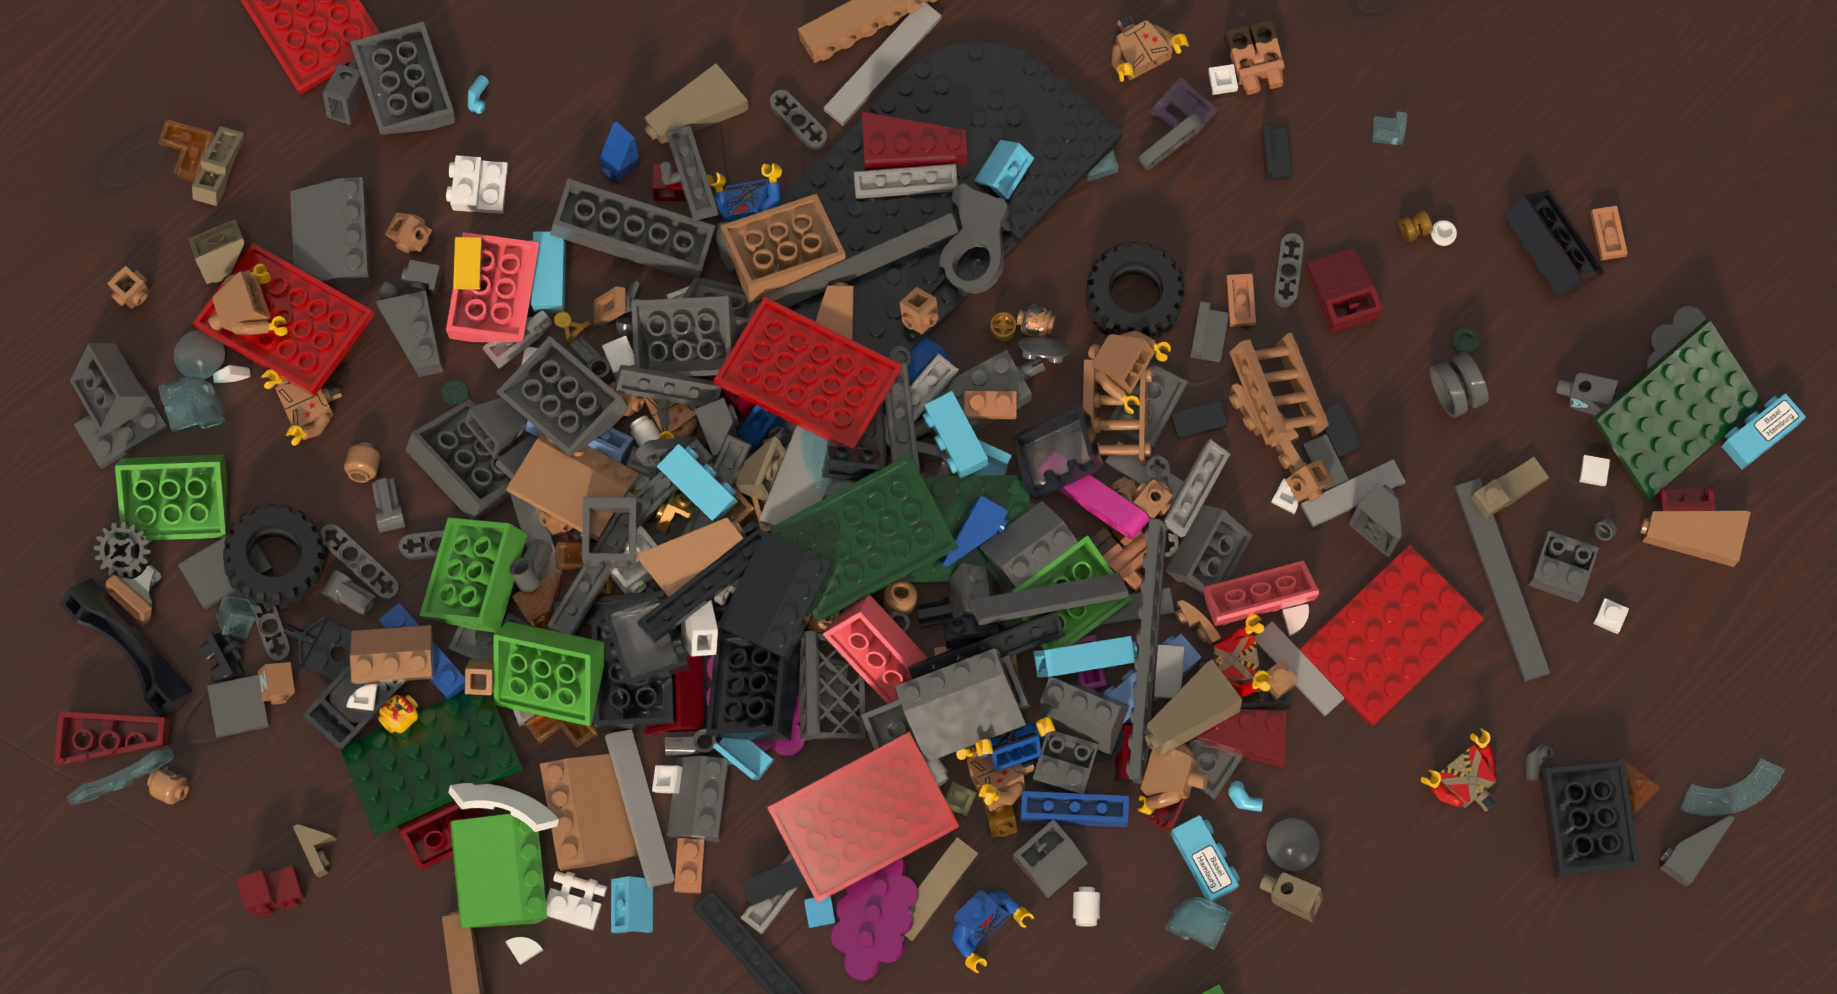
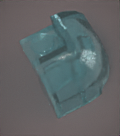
[159,377,227,432]
[1164,897,1233,950]

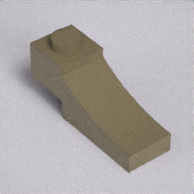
[192,126,244,206]
[1471,457,1549,519]

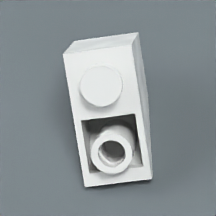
[681,600,718,656]

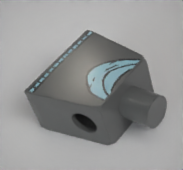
[1556,373,1618,415]

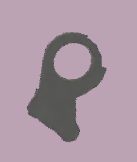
[939,184,1010,294]

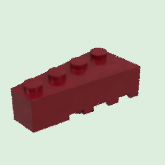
[862,112,967,170]
[1187,709,1287,769]
[54,711,171,766]

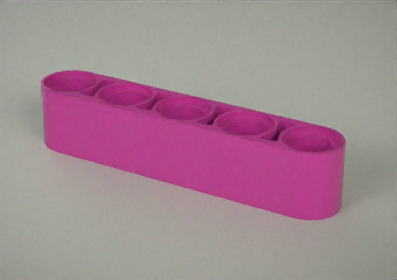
[1037,452,1150,540]

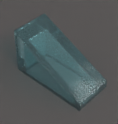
[1087,150,1119,181]

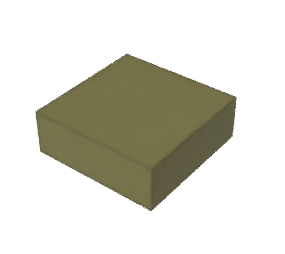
[945,782,977,818]

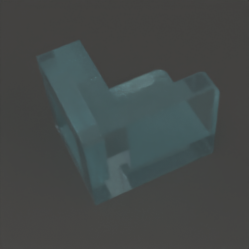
[1372,112,1407,145]
[216,595,256,638]

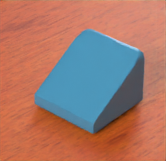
[804,896,835,928]

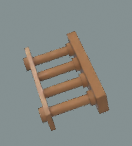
[1229,333,1329,445]
[1082,360,1153,465]

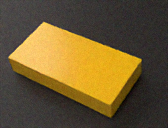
[453,237,482,290]

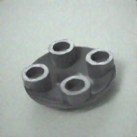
[716,221,735,273]
[174,330,226,381]
[1018,336,1070,363]
[1266,818,1320,872]

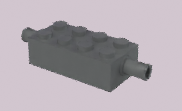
[914,350,1045,439]

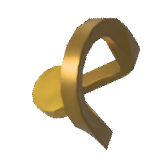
[554,312,593,347]

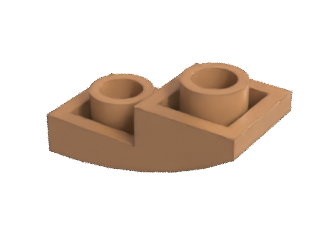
[1175,600,1221,648]

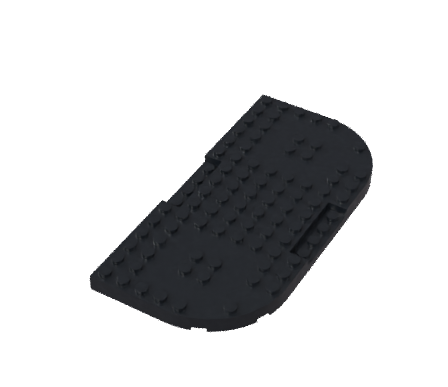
[737,42,1123,358]

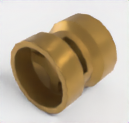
[1399,210,1433,243]
[990,312,1016,344]

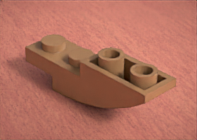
[1229,383,1304,474]

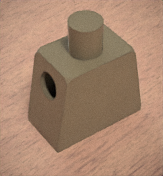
[1259,872,1323,922]

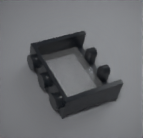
[1012,405,1106,499]
[601,591,691,690]

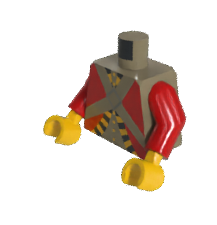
[1199,614,1271,697]
[1421,728,1497,812]

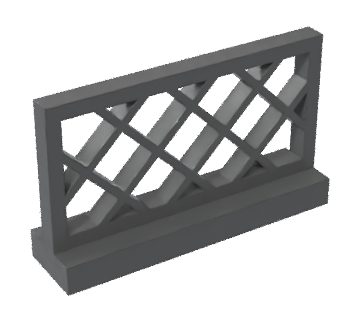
[799,631,866,741]

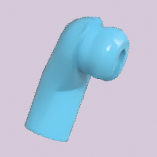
[468,75,489,114]
[1228,781,1263,812]

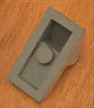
[293,824,337,878]

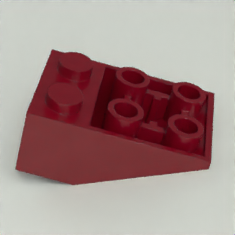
[1305,248,1383,333]

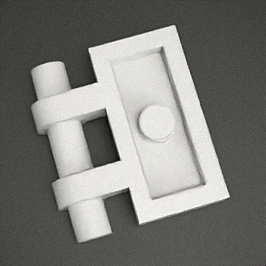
[546,871,607,931]

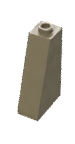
[644,63,749,144]
[1145,660,1242,756]

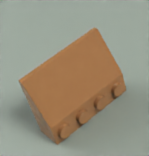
[720,194,845,303]
[506,433,639,541]
[540,754,639,872]

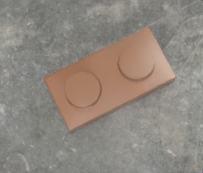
[1590,206,1628,261]
[1226,274,1256,327]
[964,391,1016,419]
[674,838,705,894]

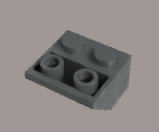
[1528,531,1599,603]
[1032,731,1099,794]
[1012,819,1088,899]

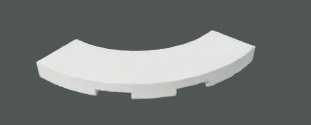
[448,783,559,832]

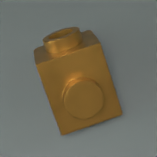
[656,492,696,533]
[983,800,1017,838]

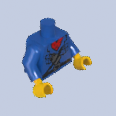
[707,163,782,223]
[975,717,1055,772]
[952,890,1034,973]

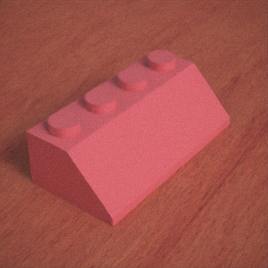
[1203,561,1319,627]
[822,595,928,704]

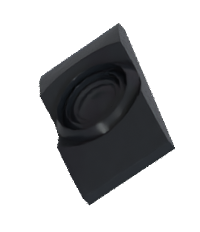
[302,664,408,751]

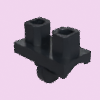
[199,632,245,681]

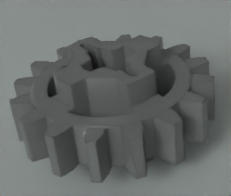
[94,521,153,578]

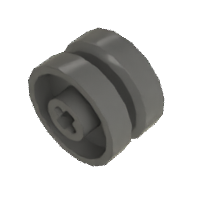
[1429,352,1489,418]

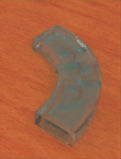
[801,428,853,497]
[66,748,175,805]
[1680,758,1785,816]

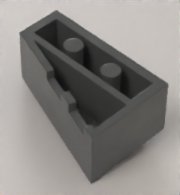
[375,291,444,377]

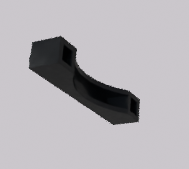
[60,578,193,718]

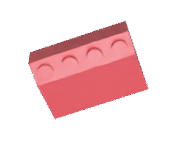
[446,232,540,342]

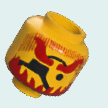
[378,694,418,733]

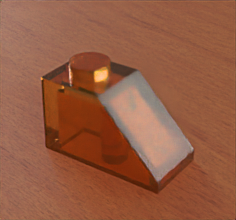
[512,570,563,628]

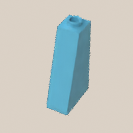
[1033,636,1137,677]

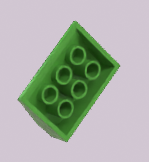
[115,454,227,540]
[419,518,527,633]
[1004,535,1132,650]
[494,622,604,726]
[450,814,547,928]

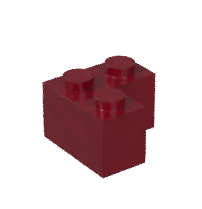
[236,865,306,918]

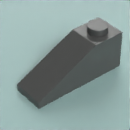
[1659,815,1735,887]

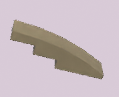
[904,837,978,942]

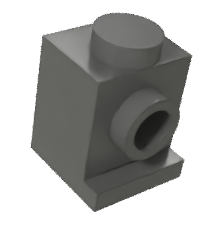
[401,260,443,297]

